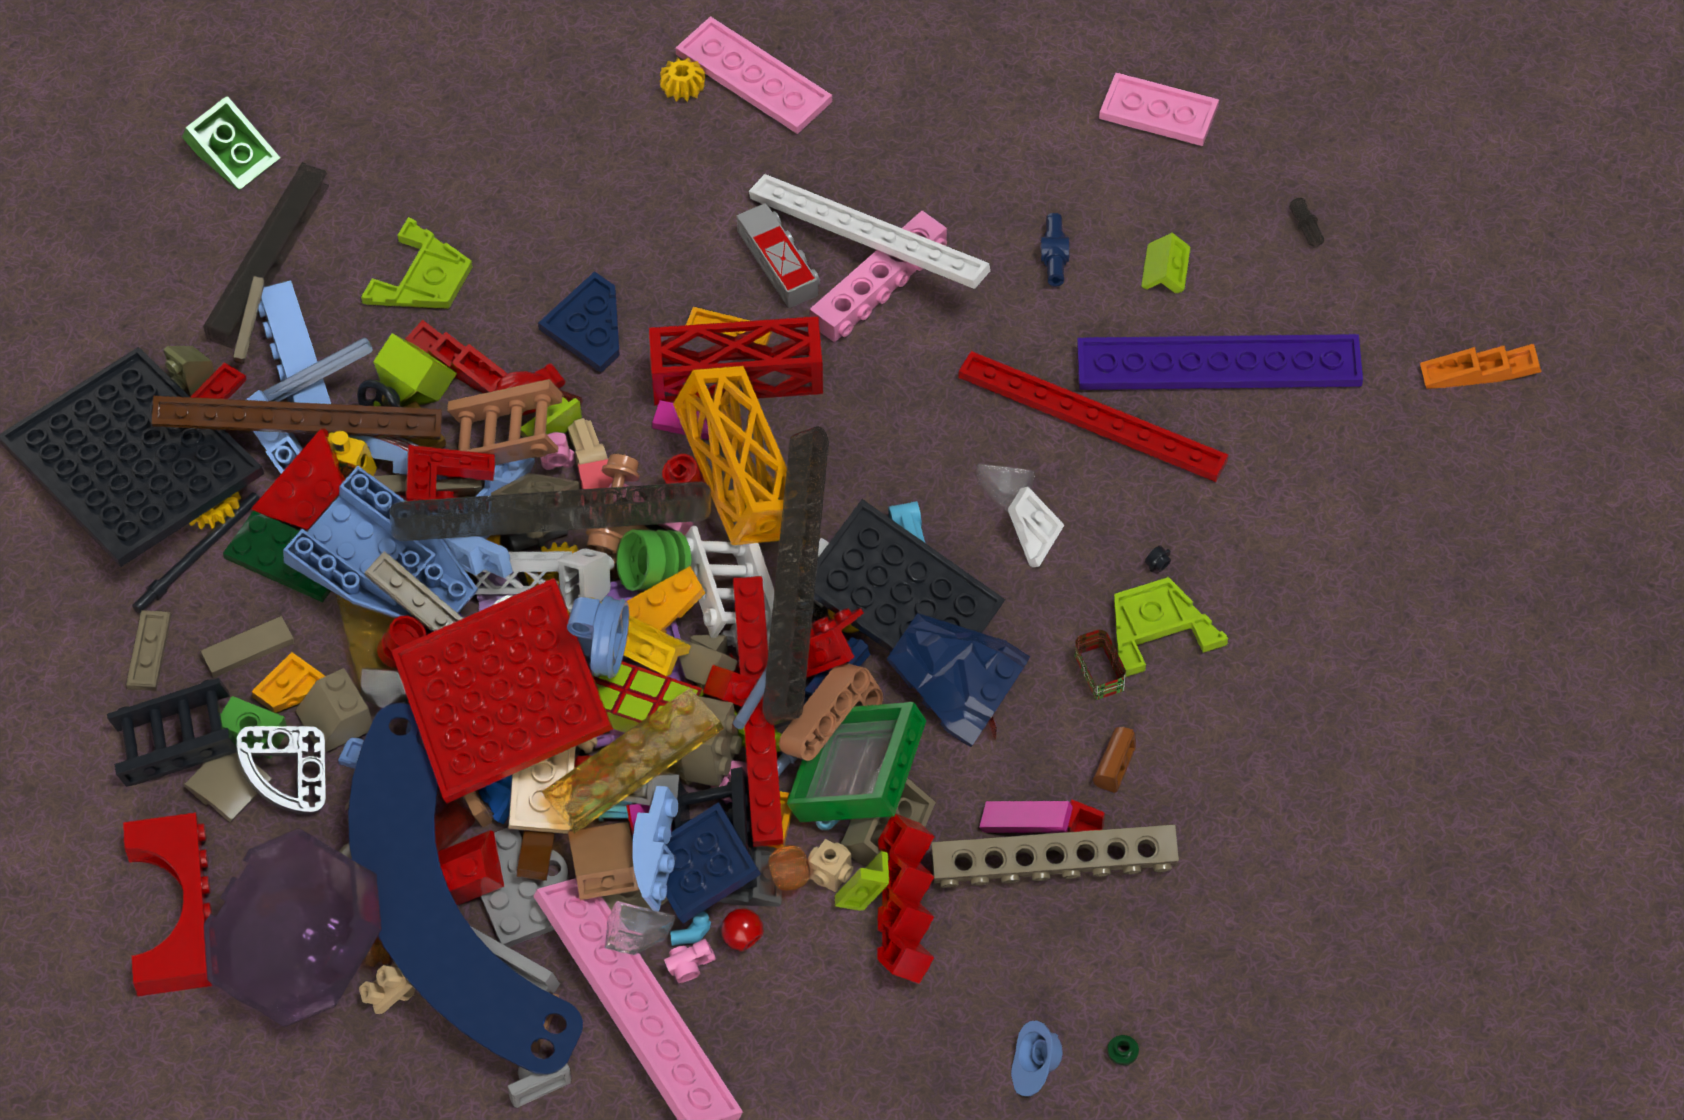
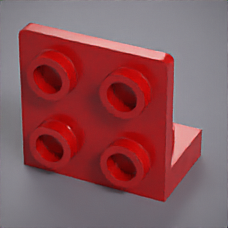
[789,608,864,678]

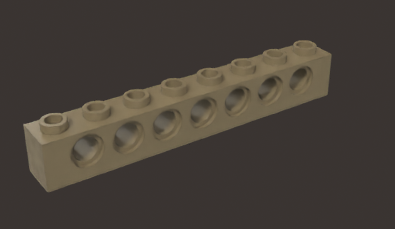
[930,825,1179,888]

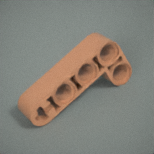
[779,663,883,761]

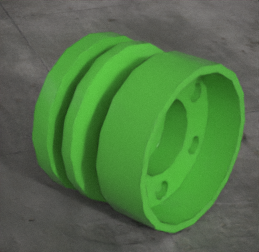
[616,529,692,591]

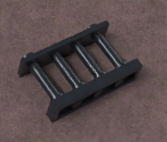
[107,678,236,787]
[675,767,757,889]

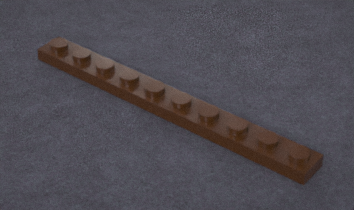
[151,396,442,440]

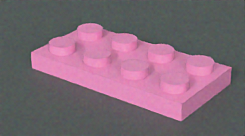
[1099,73,1219,146]

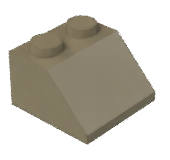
[295,668,372,752]

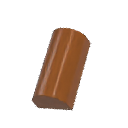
[1093,727,1136,793]

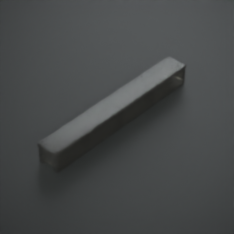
[203,162,329,349]

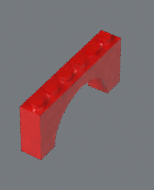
[123,812,217,996]

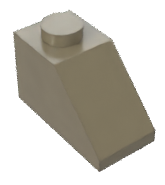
[677,638,738,690]

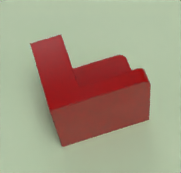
[1067,799,1105,832]

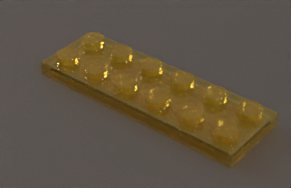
[541,688,724,834]

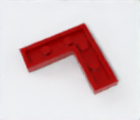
[405,445,495,510]

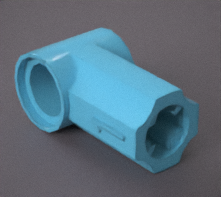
[888,501,925,542]

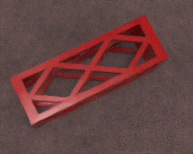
[649,316,823,406]

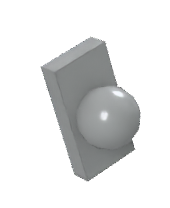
[508,1057,571,1108]

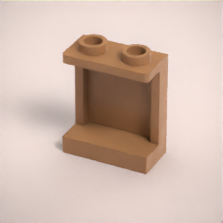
[568,822,639,900]

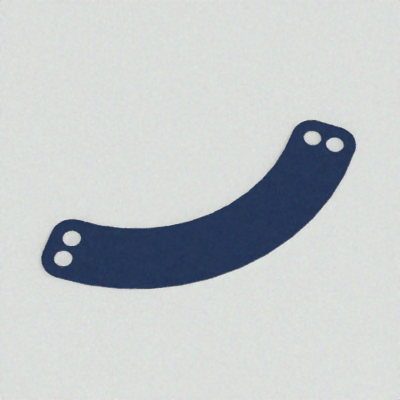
[348,703,583,1075]

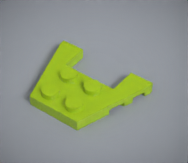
[361,217,473,309]
[1114,577,1228,677]

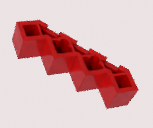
[877,813,935,984]

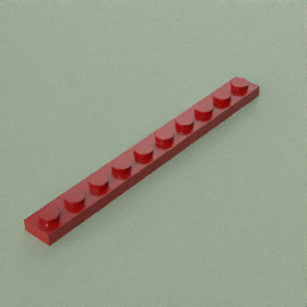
[958,351,1228,482]
[733,576,784,847]

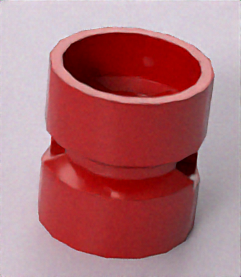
[662,454,710,506]
[377,616,426,669]

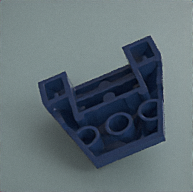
[886,613,1030,747]

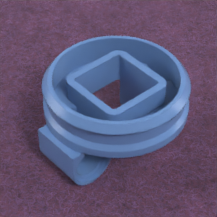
[567,596,629,679]

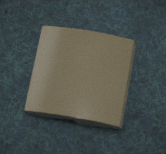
[184,753,272,822]

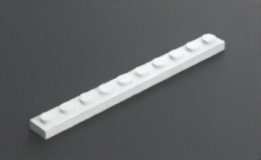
[749,174,990,289]

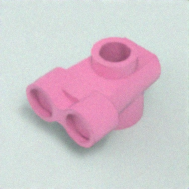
[540,432,575,470]
[664,939,716,983]

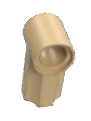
[568,418,608,466]

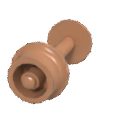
[585,454,640,555]

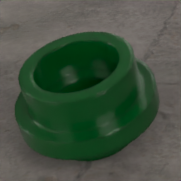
[1107,1035,1139,1065]

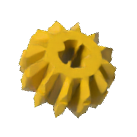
[660,57,705,102]

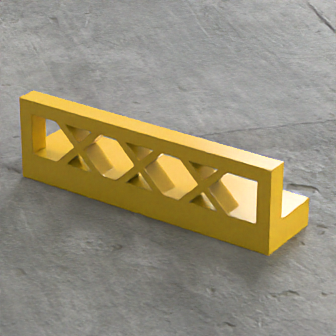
[591,597,691,676]

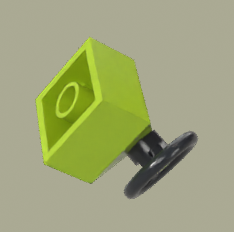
[357,333,457,407]

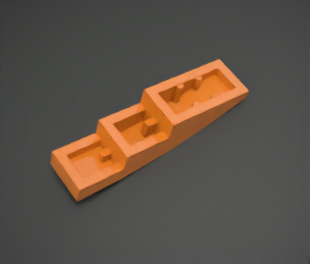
[1420,344,1542,389]

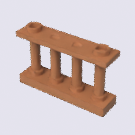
[447,379,563,465]

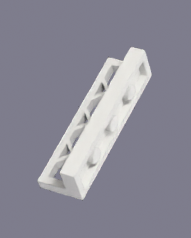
[465,551,572,594]

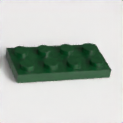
[223,510,331,603]

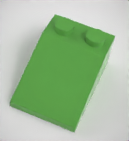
[182,96,280,190]

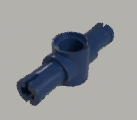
[1041,213,1069,286]

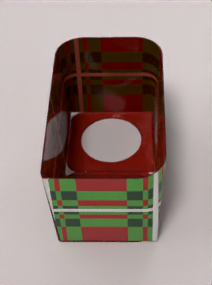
[1075,629,1126,700]

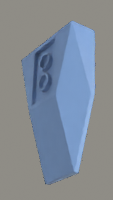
[283,466,478,630]

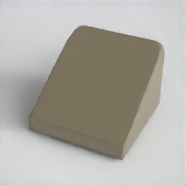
[690,635,728,654]

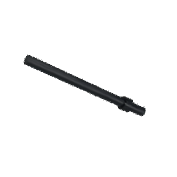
[132,492,260,613]

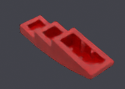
[405,320,508,393]

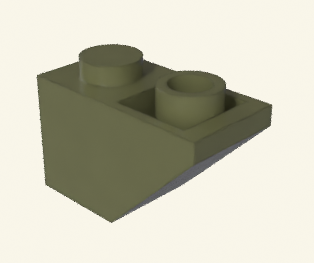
[163,346,214,396]

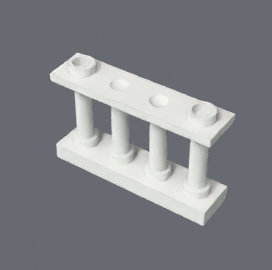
[685,526,785,638]

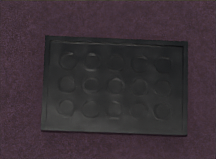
[797,499,1006,653]

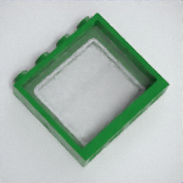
[787,702,926,822]

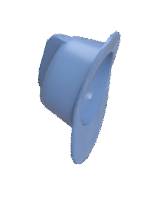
[1011,1021,1063,1096]

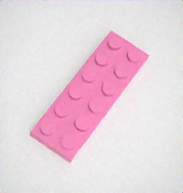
[675,16,832,134]

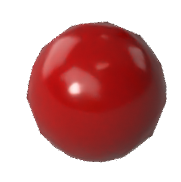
[721,908,764,951]

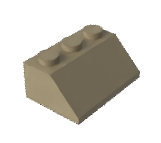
[841,771,936,866]

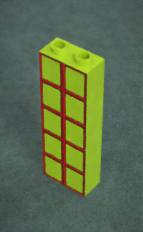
[593,661,703,752]

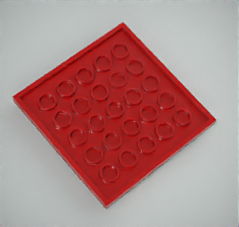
[391,578,613,803]

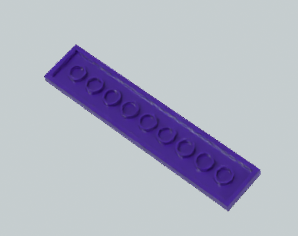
[1077,334,1363,390]

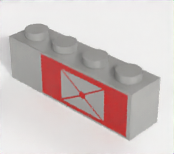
[737,203,820,308]

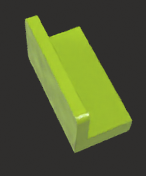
[1141,233,1191,293]
[521,397,582,438]
[835,851,889,911]

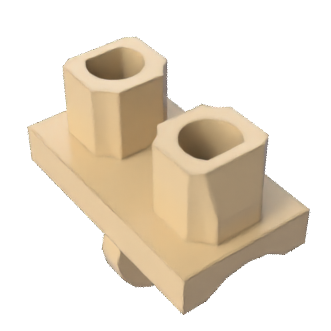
[359,963,415,1014]

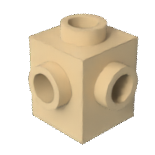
[807,839,853,892]

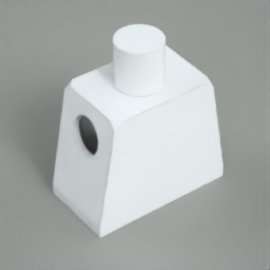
[558,549,614,613]

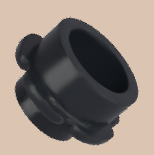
[1145,545,1171,572]

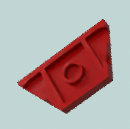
[251,428,345,530]

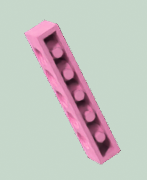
[810,211,947,343]

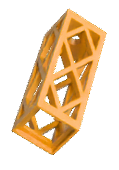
[673,366,804,546]

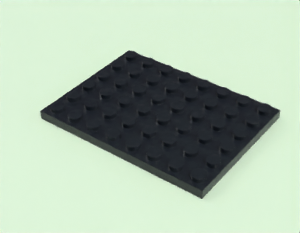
[0,347,264,567]

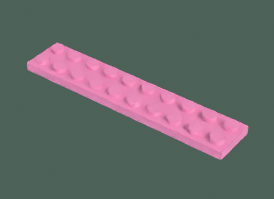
[534,878,743,1120]

